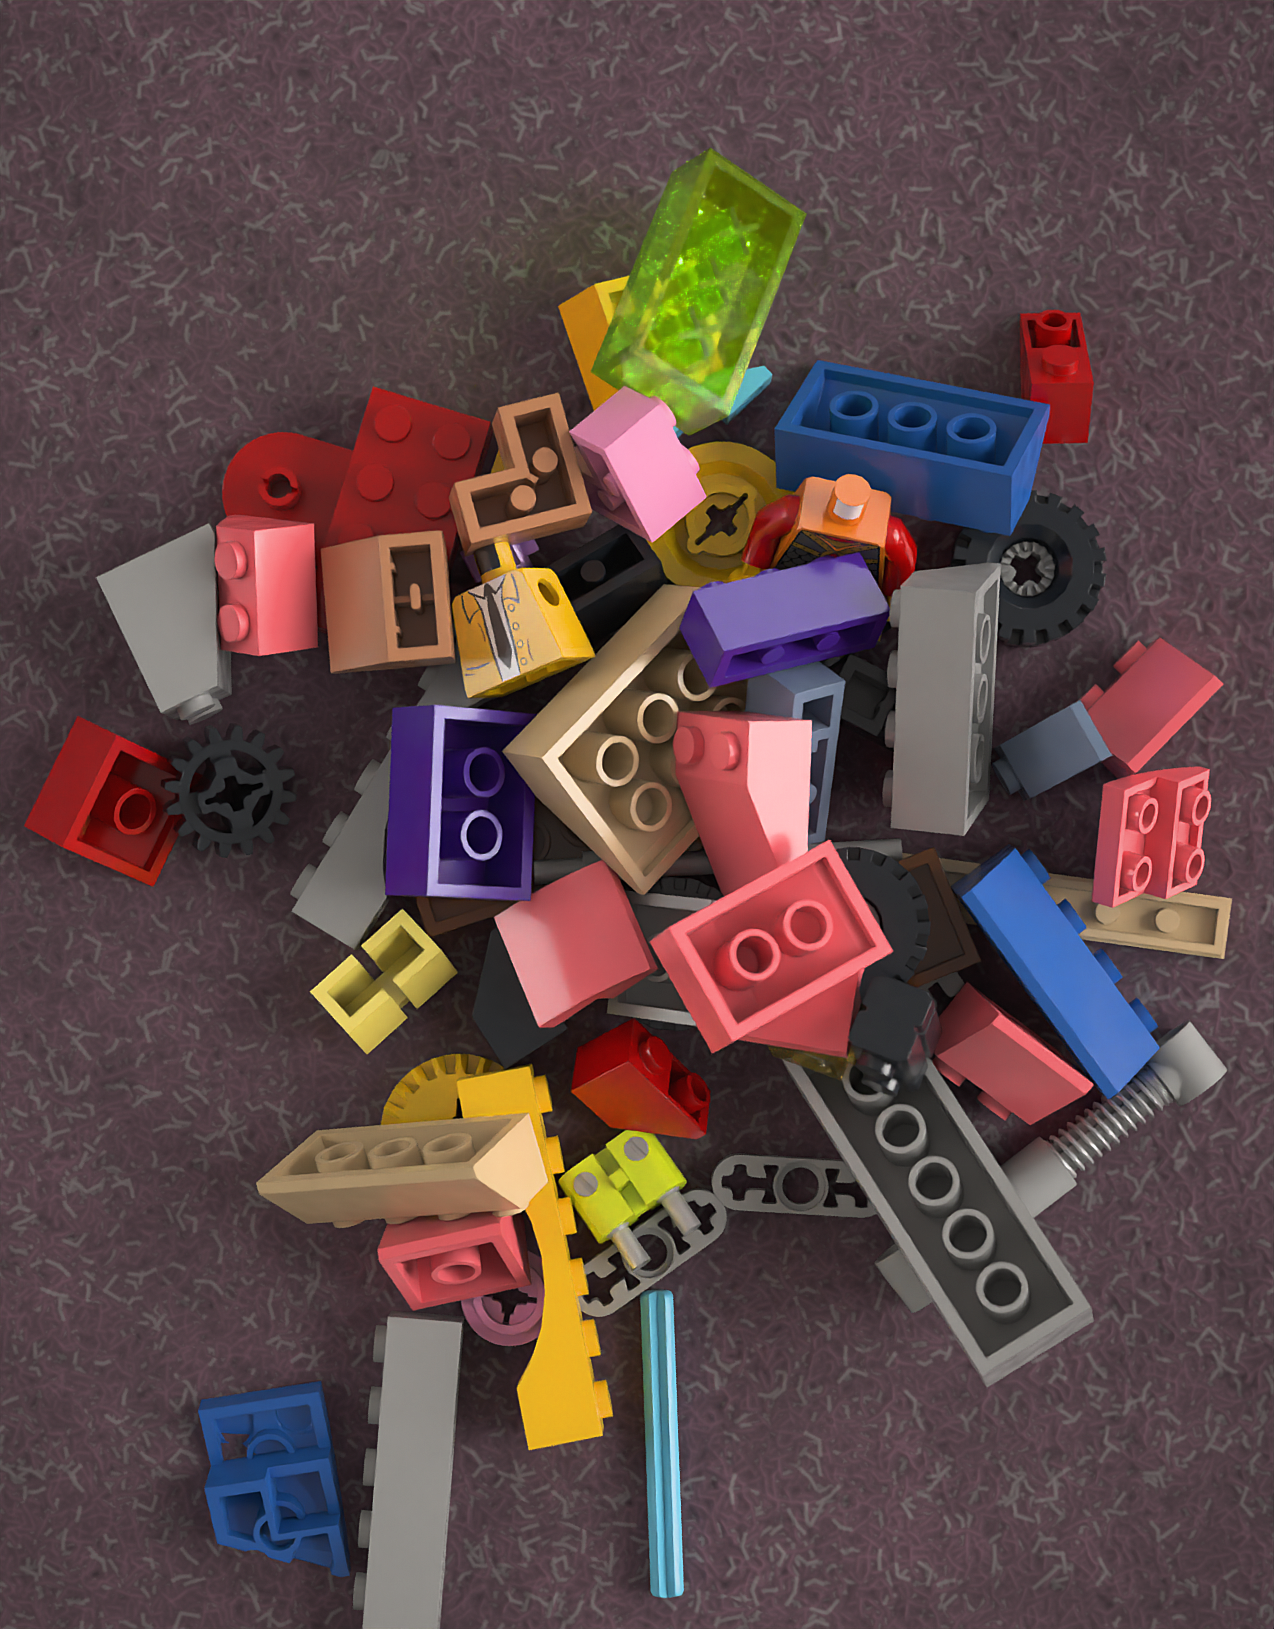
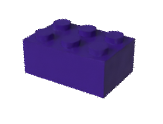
[385,705,538,901]

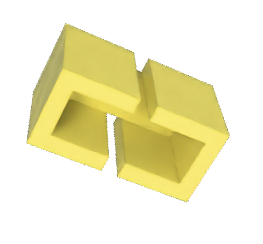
[310,908,458,1054]

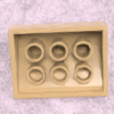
[502,584,748,895]

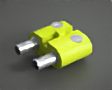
[558,1130,701,1272]

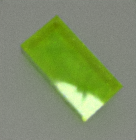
[591,148,807,436]

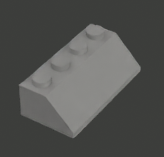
[883,563,1001,836]

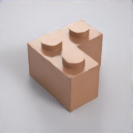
[449,392,592,557]

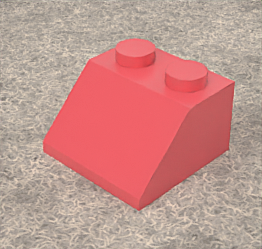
[215,515,318,656]
[1078,638,1223,779]
[932,982,1094,1125]
[378,1211,532,1311]

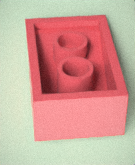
[673,710,812,896]
[650,839,893,1054]

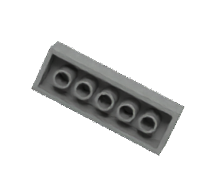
[782,1008,1094,1387]

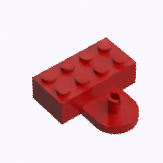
[222,386,494,634]

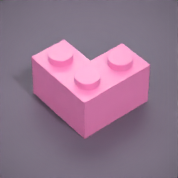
[569,386,707,543]

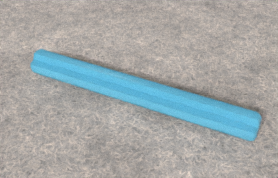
[640,1289,684,1598]

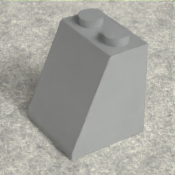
[96,523,232,725]

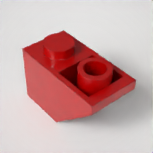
[1019,310,1094,444]
[571,1018,711,1139]

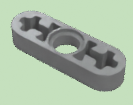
[711,1153,877,1218]
[578,1188,727,1317]

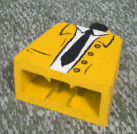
[452,542,595,698]

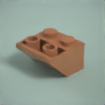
[321,530,456,674]

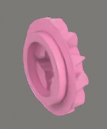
[461,1251,545,1346]

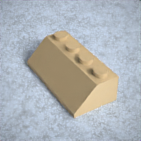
[256,1113,548,1228]

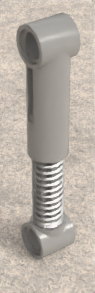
[874,1020,1227,1313]

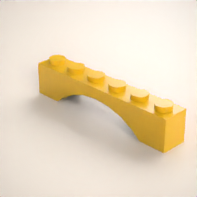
[456,1064,613,1450]

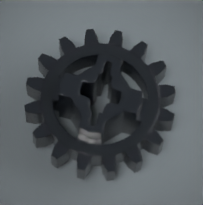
[160,723,297,858]

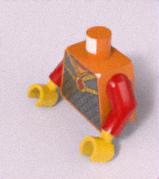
[726,474,917,641]

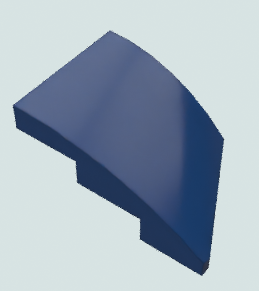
[198,1381,351,1577]

